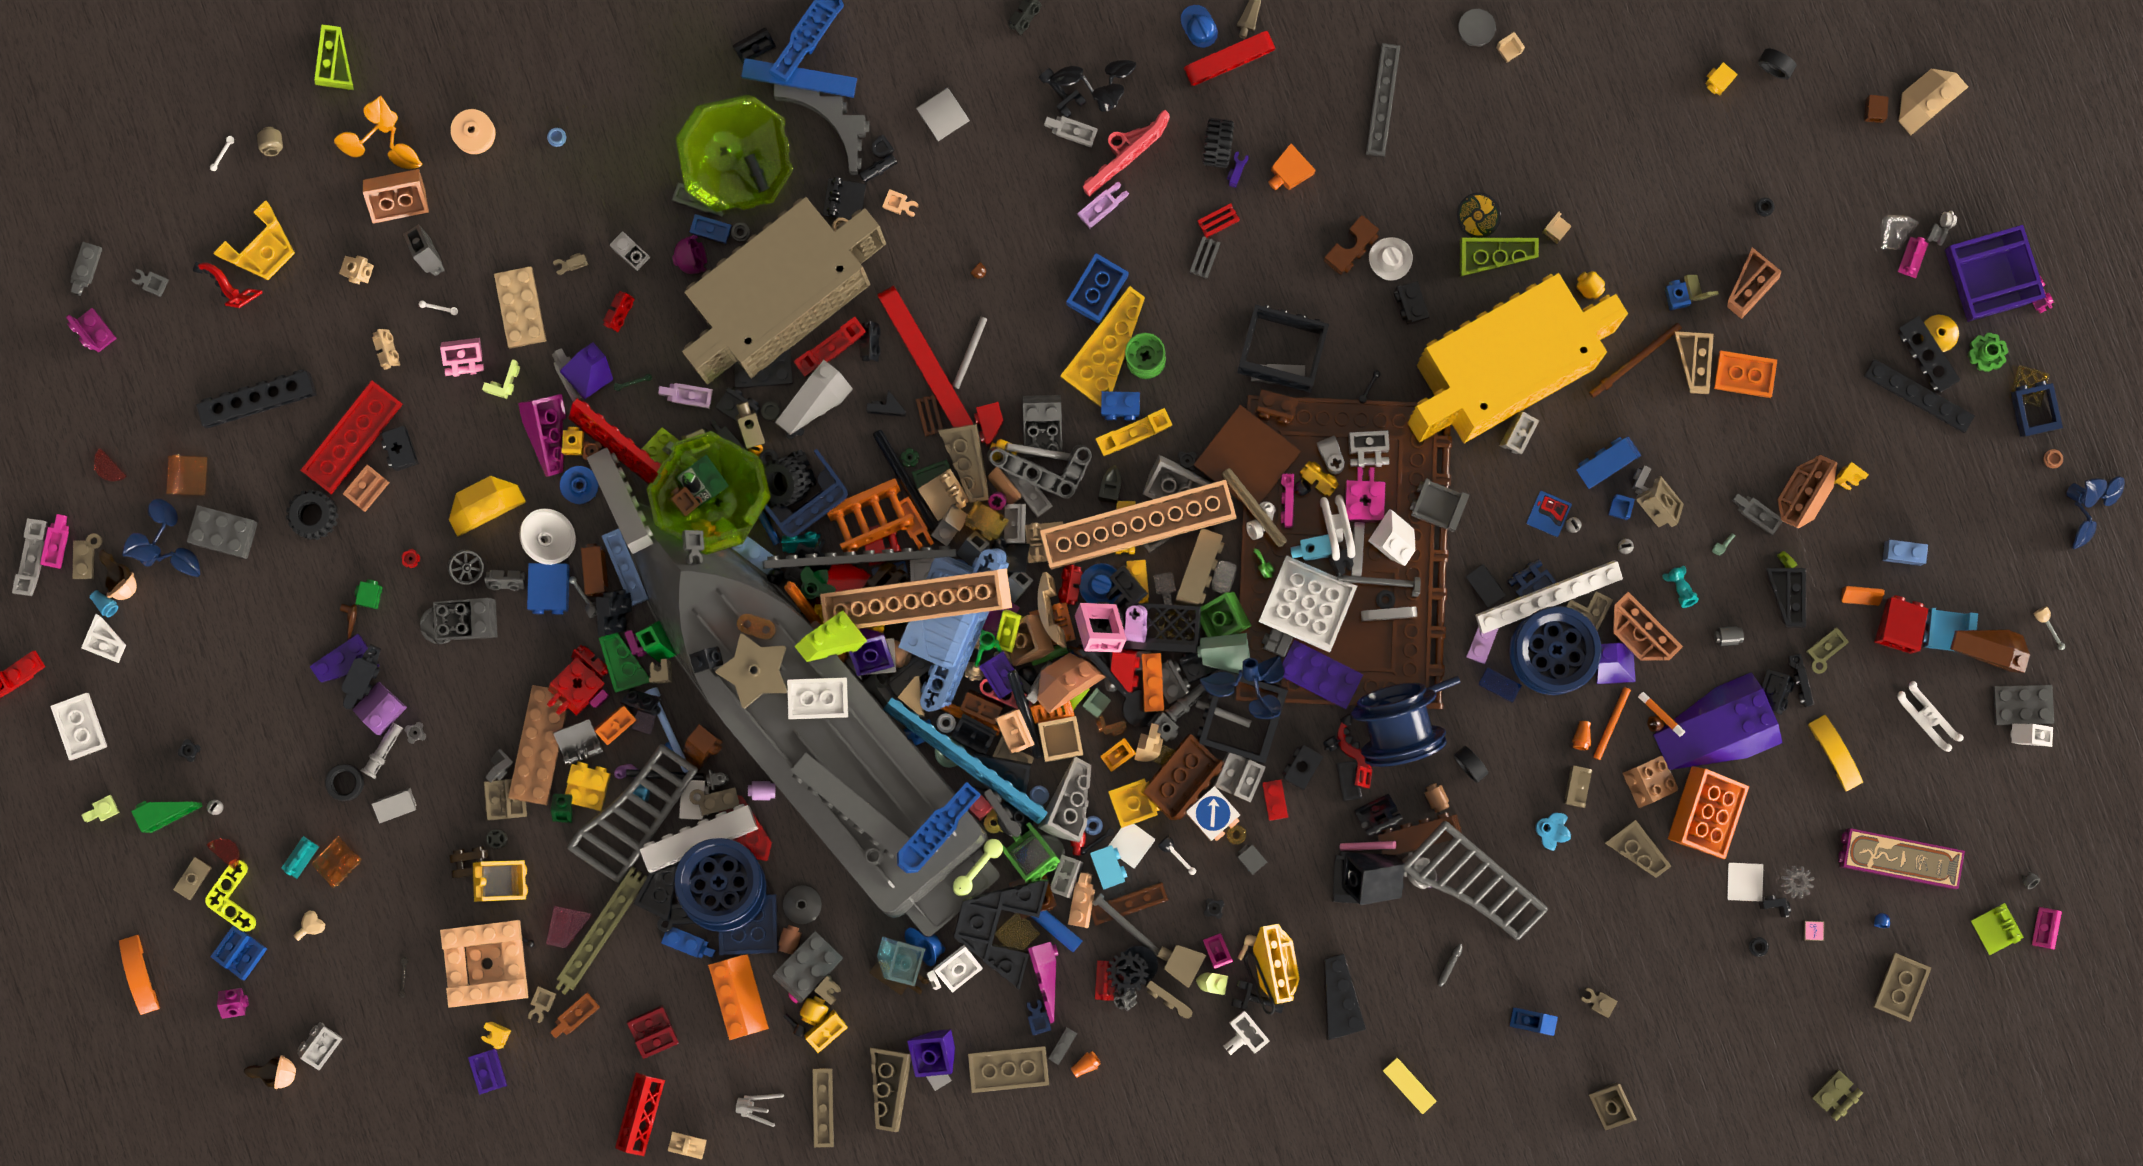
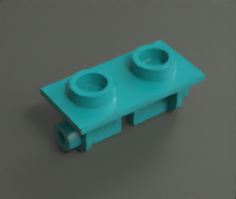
[781,532,821,553]
[281,836,319,879]

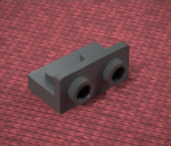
[1162,659,1191,704]

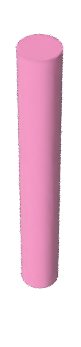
[1340,841,1396,851]

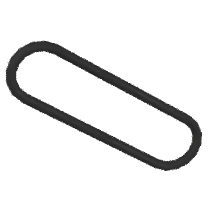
[1244,952,1275,1015]

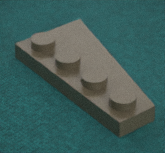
[938,424,990,503]

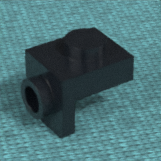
[689,646,723,673]
[1759,895,1791,917]

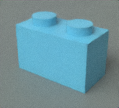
[1090,845,1127,890]

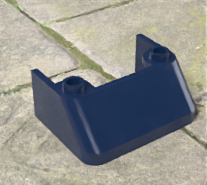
[755,449,848,537]

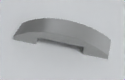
[12,518,47,596]

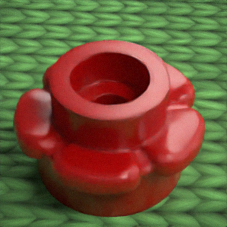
[401,549,420,568]

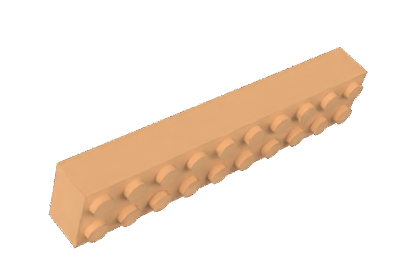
[1040,480,1237,570]
[820,568,1012,628]

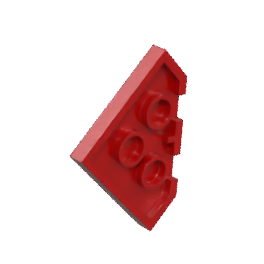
[719,795,772,861]

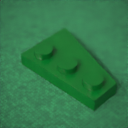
[599,633,650,693]

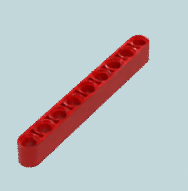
[877,285,974,427]

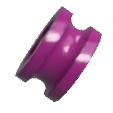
[988,492,1007,510]

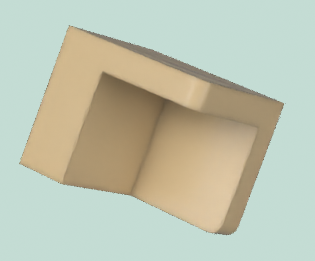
[1496,32,1525,63]
[1543,212,1571,244]

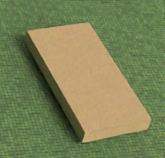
[494,266,547,349]

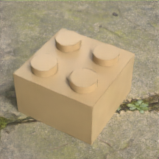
[1038,716,1083,762]

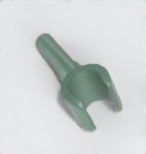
[1712,533,1735,556]

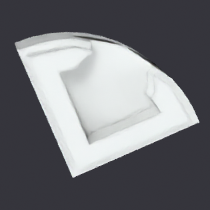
[927,970,942,990]

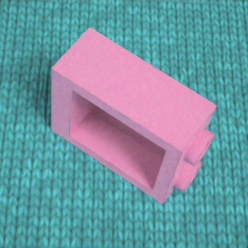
[1075,603,1126,652]

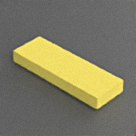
[1382,1058,1437,1114]

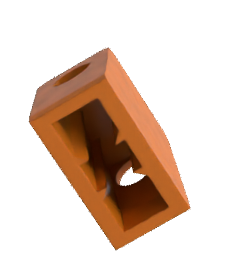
[1268,144,1315,190]

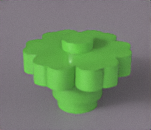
[1968,333,2008,372]

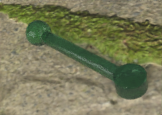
[614,374,652,391]

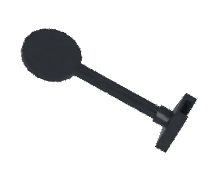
[1068,637,1158,728]

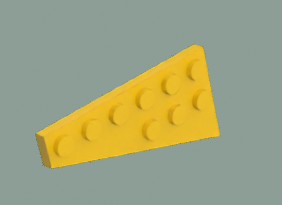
[1060,286,1145,407]

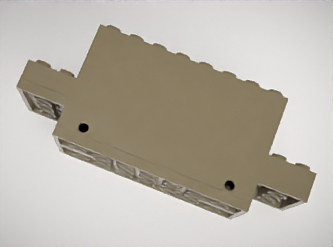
[682,197,886,385]

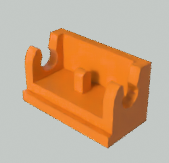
[594,704,636,745]

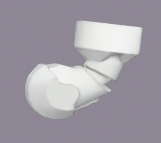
[1246,502,1276,540]

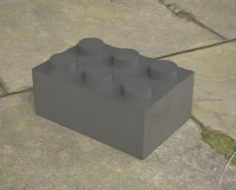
[187,505,258,559]
[773,931,843,1004]

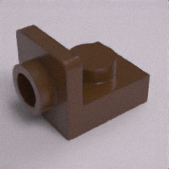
[667,486,700,517]

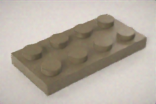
[968,1046,1049,1093]

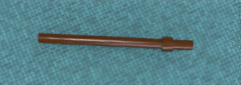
[1589,323,1682,398]

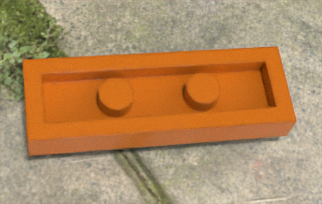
[1141,653,1164,712]

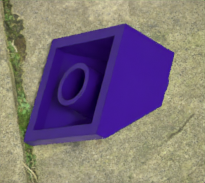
[560,342,613,400]
[849,628,895,677]
[1596,643,1636,684]
[907,1029,955,1077]

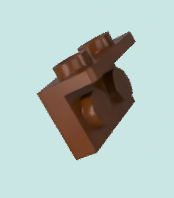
[1255,389,1298,424]

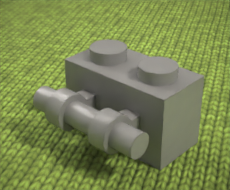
[1348,431,1389,468]

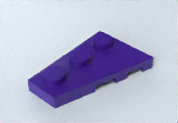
[310,634,380,683]

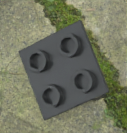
[553,719,604,766]

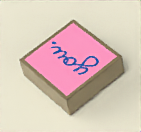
[1803,921,1824,941]

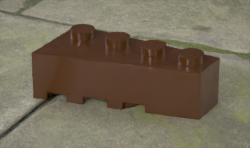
[1378,813,1462,855]

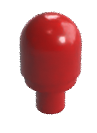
[1070,832,1086,856]

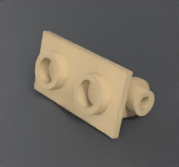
[372,329,400,370]

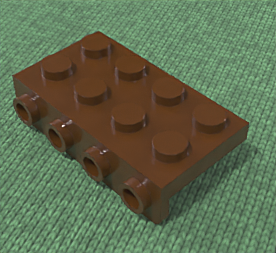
[1141,734,1224,820]

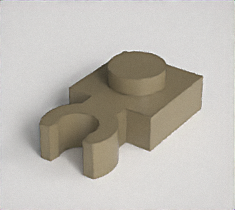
[528,986,557,1023]
[1580,988,1618,1018]

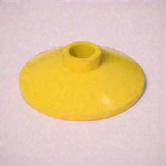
[1920,315,1959,352]

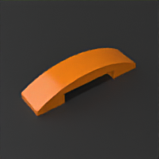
[119,935,160,1015]

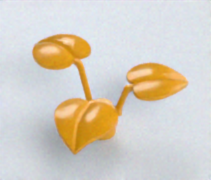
[334,96,422,169]

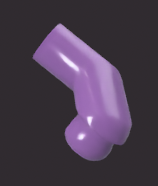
[614,764,639,779]

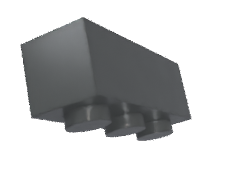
[1048,1027,1077,1065]

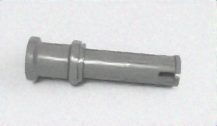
[360,722,403,779]

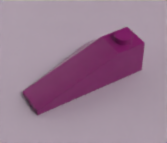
[518,394,566,477]
[1028,942,1059,1023]

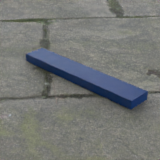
[741,58,857,98]

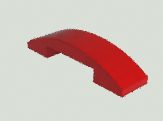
[794,317,866,377]

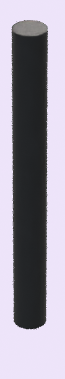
[626,769,704,781]

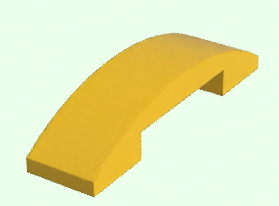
[1095,408,1172,456]
[1808,715,1863,792]

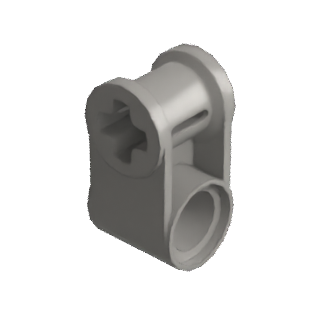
[1316,436,1345,475]

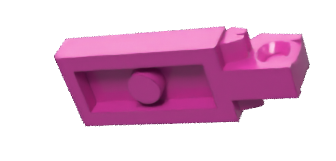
[1281,474,1294,528]
[40,514,69,569]

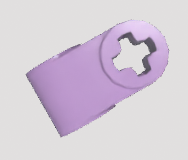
[1124,605,1148,643]

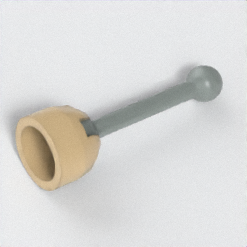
[2033,606,2065,650]

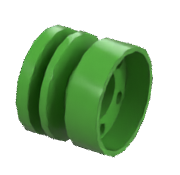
[1125,333,1166,379]

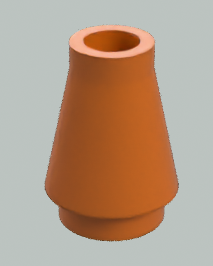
[1572,721,1591,751]
[1071,1051,1101,1077]

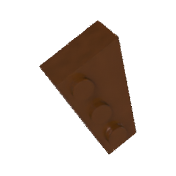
[683,724,723,772]

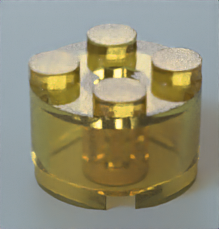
[965,500,1009,541]

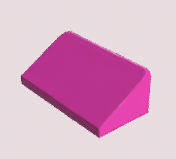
[2032,907,2062,950]

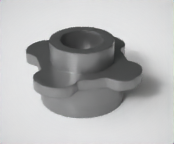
[404,722,426,744]

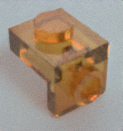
[1096,715,1127,736]

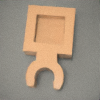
[882,189,918,217]

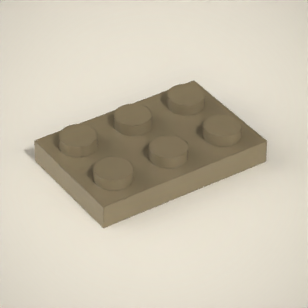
[1873,953,1931,1022]

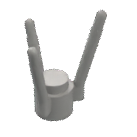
[736,1094,784,1127]

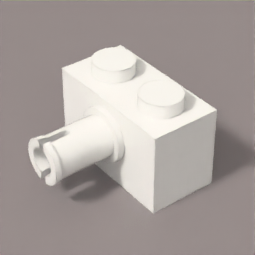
[1223,1011,1270,1055]

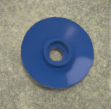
[560,466,598,504]

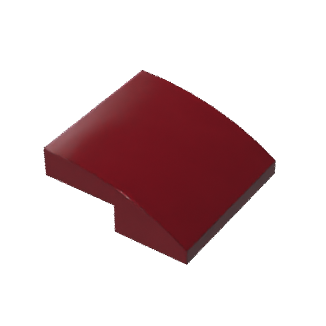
[627,1005,679,1059]

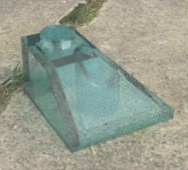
[877,937,925,986]

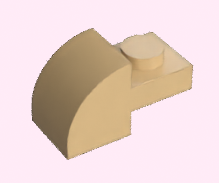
[1134,723,1163,762]

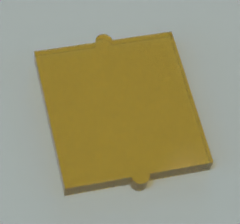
[995,913,1040,950]

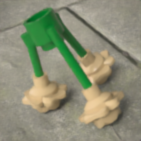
[964,629,1012,681]

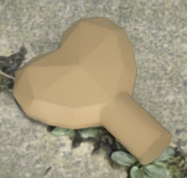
[293,911,325,941]

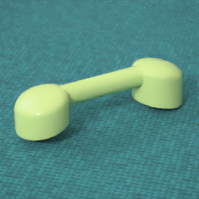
[953,839,1003,897]

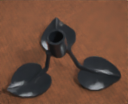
[1050,60,1136,111]

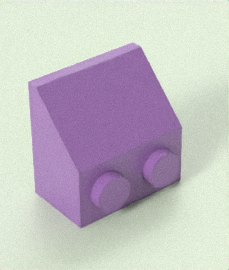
[353,682,407,736]

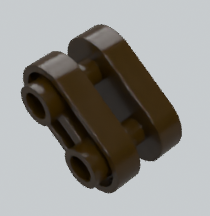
[866,561,908,588]
[449,847,491,878]

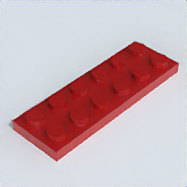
[300,381,403,494]
[569,398,666,490]

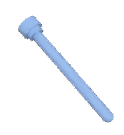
[644,687,688,773]

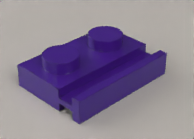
[979,651,1023,699]
[468,1049,507,1095]

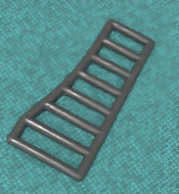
[567,744,698,883]
[1403,821,1548,941]

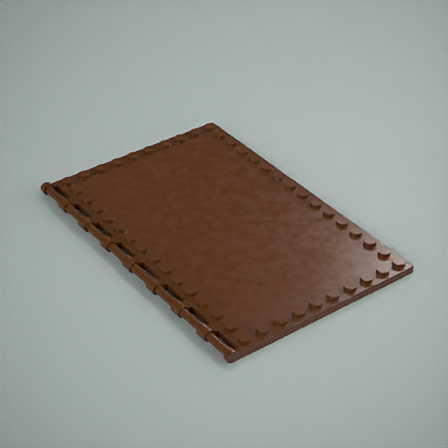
[1236,395,1452,710]

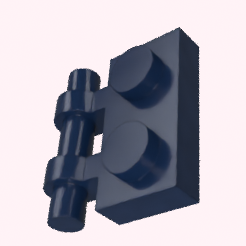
[1507,559,1557,597]

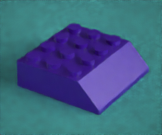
[1945,225,2046,322]

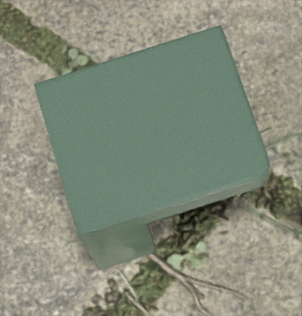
[1082,688,1111,718]

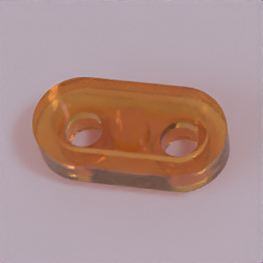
[737,614,776,640]

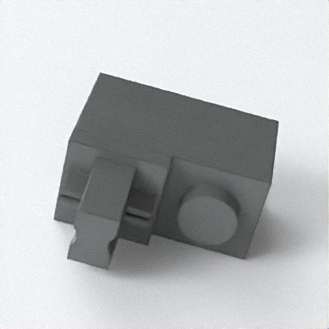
[403,224,445,276]

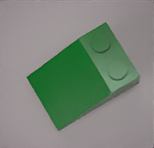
[131,801,203,833]

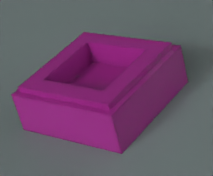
[589,689,610,709]

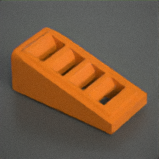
[1030,701,1074,724]

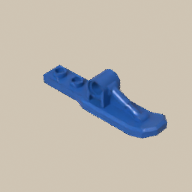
[769,0,844,83]
[897,782,981,873]

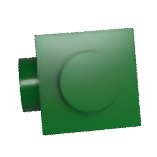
[355,579,383,609]

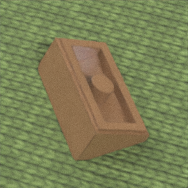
[987,467,1021,504]

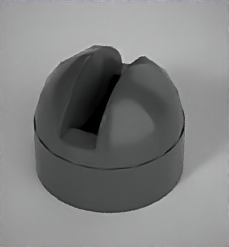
[2022,872,2040,889]

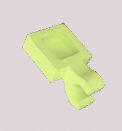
[82,795,120,822]

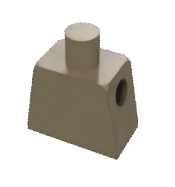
[735,402,765,449]
[1157,945,1206,988]

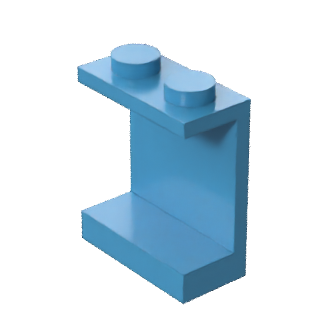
[1922,608,1978,651]

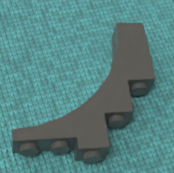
[774,84,870,175]

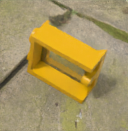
[473,860,528,902]

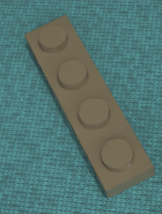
[813,1068,834,1148]

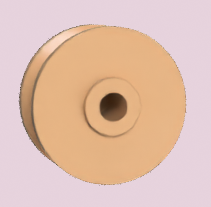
[451,109,495,154]

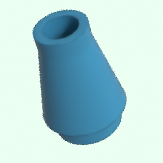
[90,590,118,617]

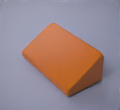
[1841,586,1885,606]

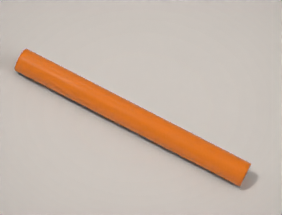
[1593,687,1631,760]

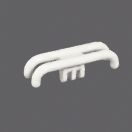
[1320,495,1355,560]
[1897,681,1963,752]

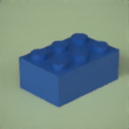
[1066,253,1129,324]

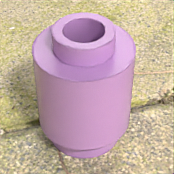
[748,781,775,800]

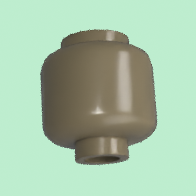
[257,127,283,156]

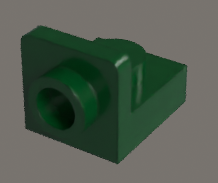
[551,793,573,823]

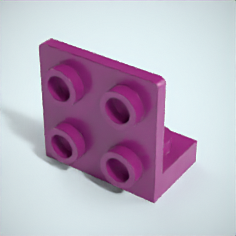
[66,308,117,352]

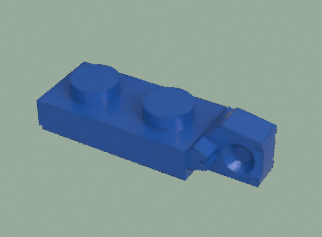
[661,927,716,959]

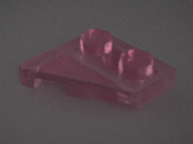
[546,906,592,948]

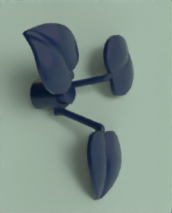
[2066,476,2125,549]
[122,499,200,577]
[1200,656,1284,719]

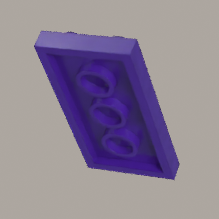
[1282,640,1363,709]

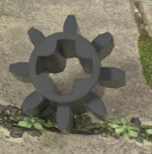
[1113,989,1137,1011]

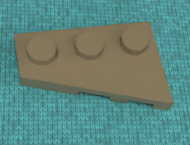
[1605,819,1671,878]

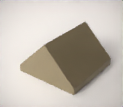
[1589,1082,1637,1131]

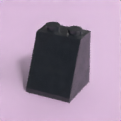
[1342,853,1405,905]

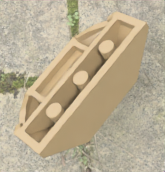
[1898,69,1968,135]

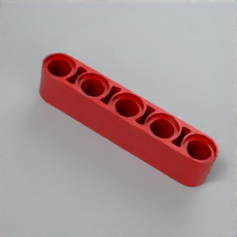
[1184,31,1276,86]

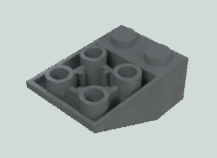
[1023,395,1063,457]
[433,598,498,640]

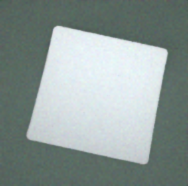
[1108,824,1155,868]

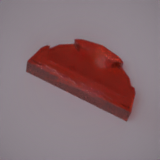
[94,448,127,482]
[207,839,239,870]

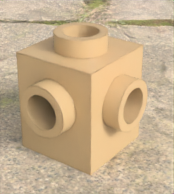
[339,255,374,285]

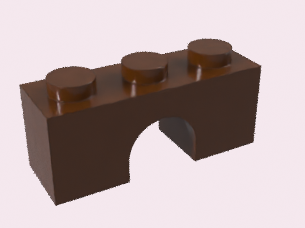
[1324,215,1379,275]

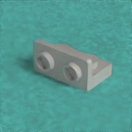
[297,1022,342,1070]

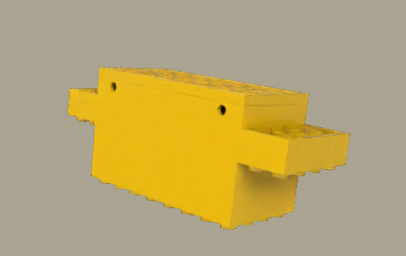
[1408,273,1628,443]

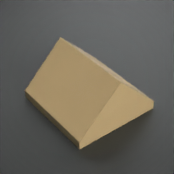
[898,676,925,718]

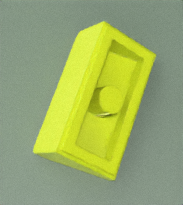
[994,609,1021,653]

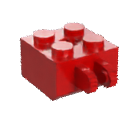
[547,658,605,715]

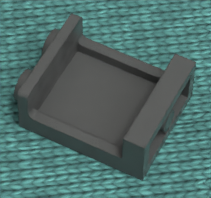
[1410,478,1469,532]

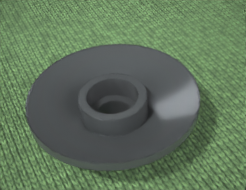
[783,885,822,924]

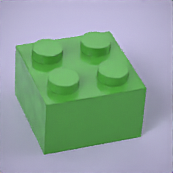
[1195,592,1251,637]

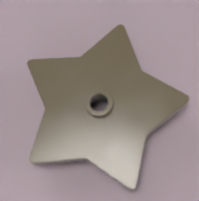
[715,634,788,708]

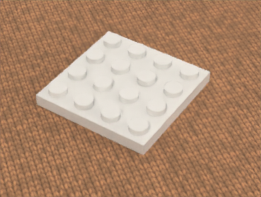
[1259,556,1357,652]

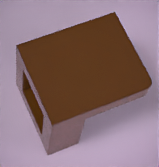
[1864,95,1889,123]

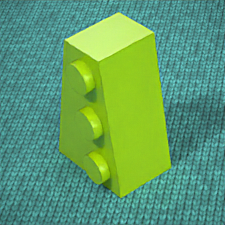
[314,24,354,90]
[794,611,867,662]

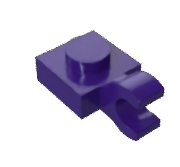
[1227,152,1248,188]

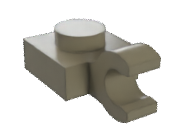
[553,253,589,275]

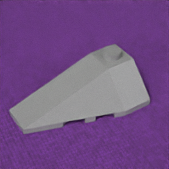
[775,360,853,435]
[1143,455,1212,499]
[1038,757,1091,842]

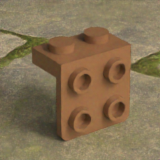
[1623,756,1678,808]

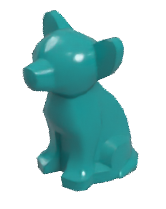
[1662,566,1699,608]

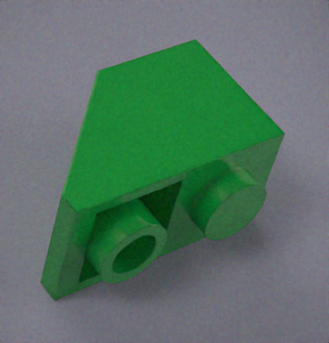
[635,621,676,663]

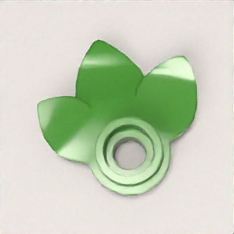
[1253,548,1275,579]

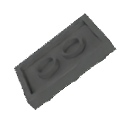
[1993,685,2054,725]

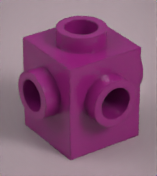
[217,988,249,1019]

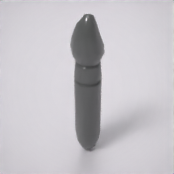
[1438,944,1463,987]

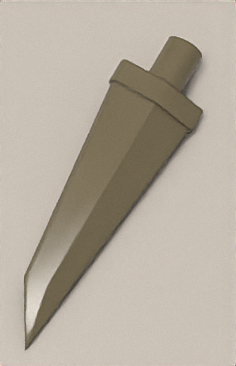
[1237,0,1261,39]

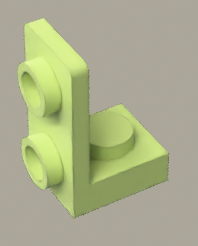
[482,359,520,399]

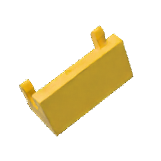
[1834,462,1869,490]
[804,1009,848,1053]
[481,1022,511,1049]

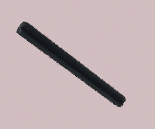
[873,430,937,531]

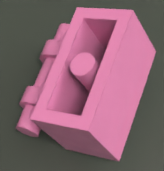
[440,338,484,377]

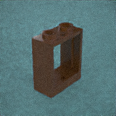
[581,543,609,598]

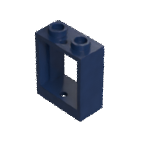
[2010,381,2063,437]

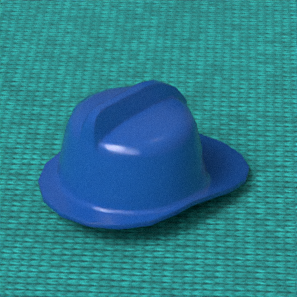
[1181,5,1218,48]
[905,927,945,966]

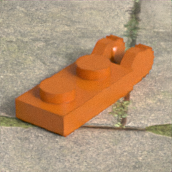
[892,496,934,550]

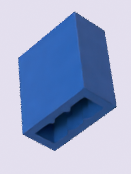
[527,563,570,615]

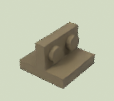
[1636,476,1684,528]

